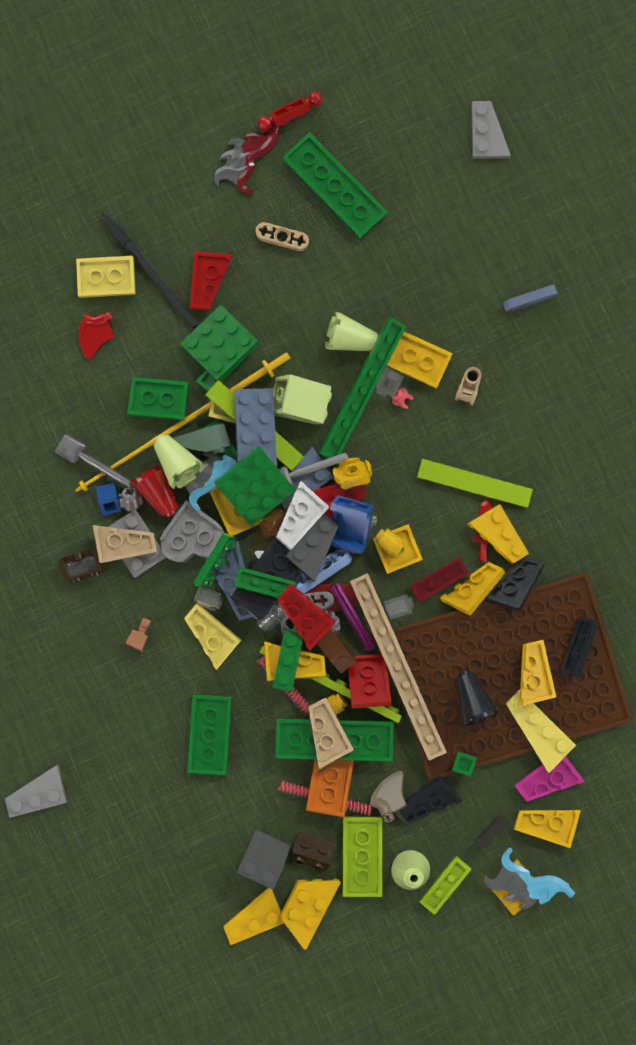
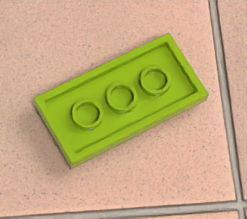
[343,816,382,897]

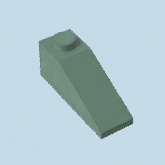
[173,424,230,454]

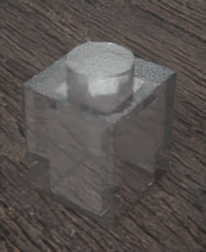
[384,594,414,620]

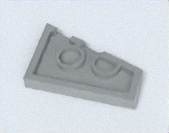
[471,101,511,159]
[5,765,67,818]

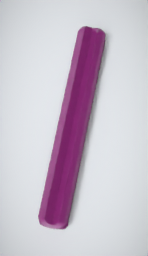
[330,583,376,651]

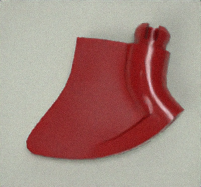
[79,312,115,360]

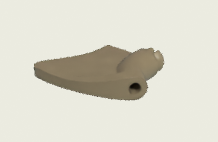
[370,770,407,823]

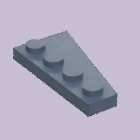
[204,541,253,620]

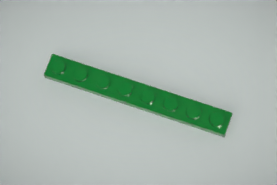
[318,317,407,458]

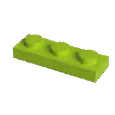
[419,856,471,915]

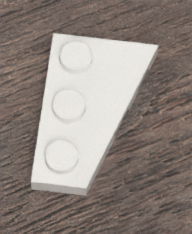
[276,481,329,550]

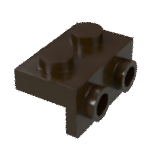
[290,831,336,871]

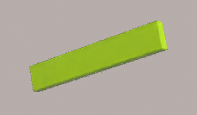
[205,380,304,471]
[417,459,533,508]

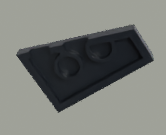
[485,557,545,612]
[395,775,463,825]

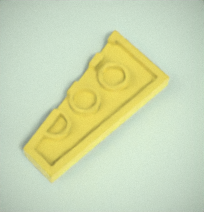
[505,690,576,773]

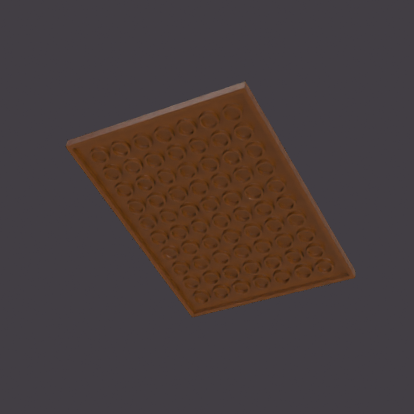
[392,572,633,781]

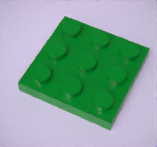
[180,305,260,381]
[214,445,296,526]

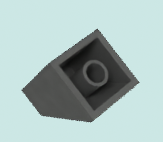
[237,829,291,889]

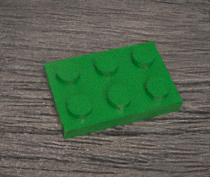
[127,377,190,421]
[193,533,237,588]

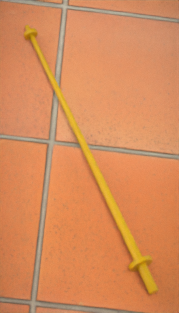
[75,352,291,492]

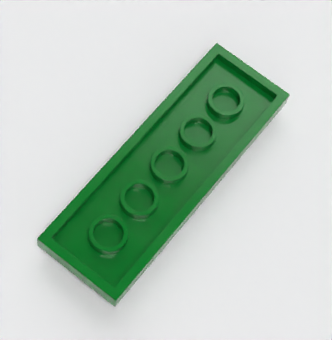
[282,132,388,240]
[275,719,394,761]

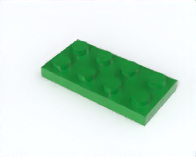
[187,694,232,775]

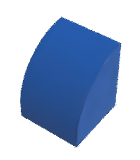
[96,483,122,516]

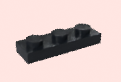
[560,616,599,678]

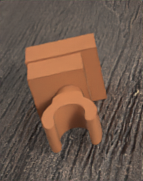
[126,618,151,652]

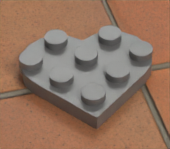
[160,501,224,563]

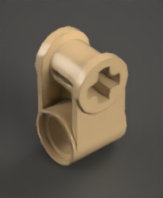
[455,367,482,406]

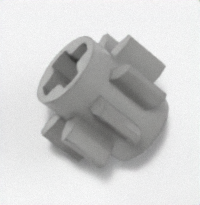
[119,487,143,511]

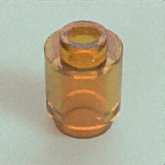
[260,509,285,536]

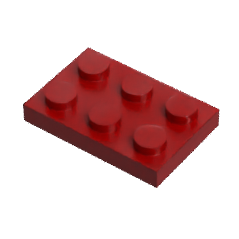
[348,654,391,709]

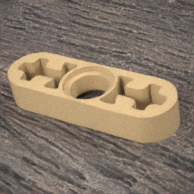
[256,222,309,251]

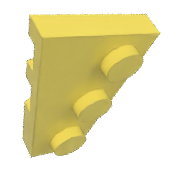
[184,603,241,670]

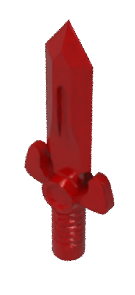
[473,498,492,562]

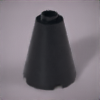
[456,670,499,727]

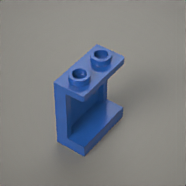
[330,495,374,554]

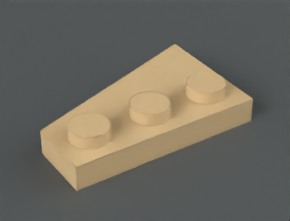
[93,525,158,563]
[308,697,354,769]

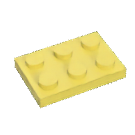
[76,256,136,298]

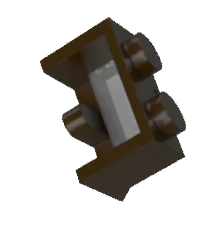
[58,547,104,584]

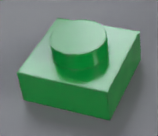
[452,751,477,777]

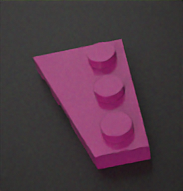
[514,756,585,801]

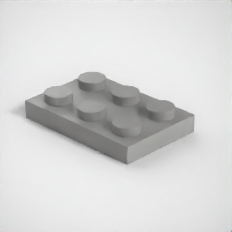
[109,510,167,578]

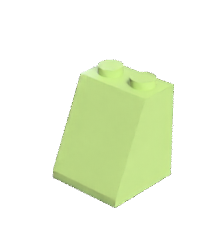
[273,375,332,424]

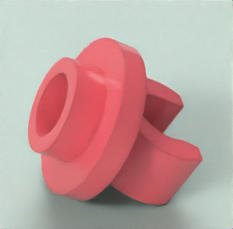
[392,388,413,409]

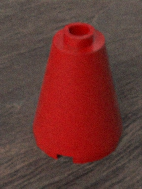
[131,464,178,518]

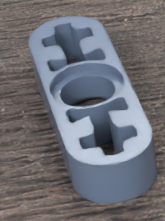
[503,285,558,312]

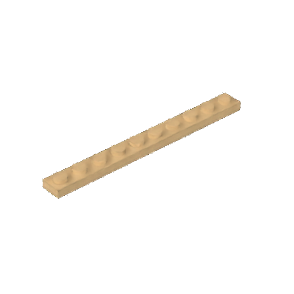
[350,573,447,760]

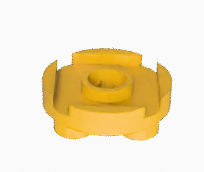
[333,458,372,489]

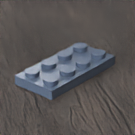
[234,388,277,465]

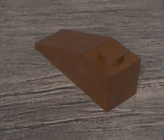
[317,627,356,673]

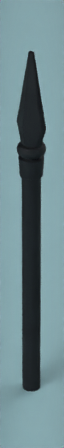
[100,211,198,329]

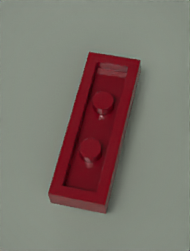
[410,557,469,602]

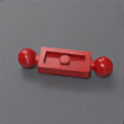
[257,92,323,131]

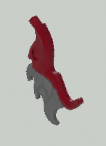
[214,124,280,195]

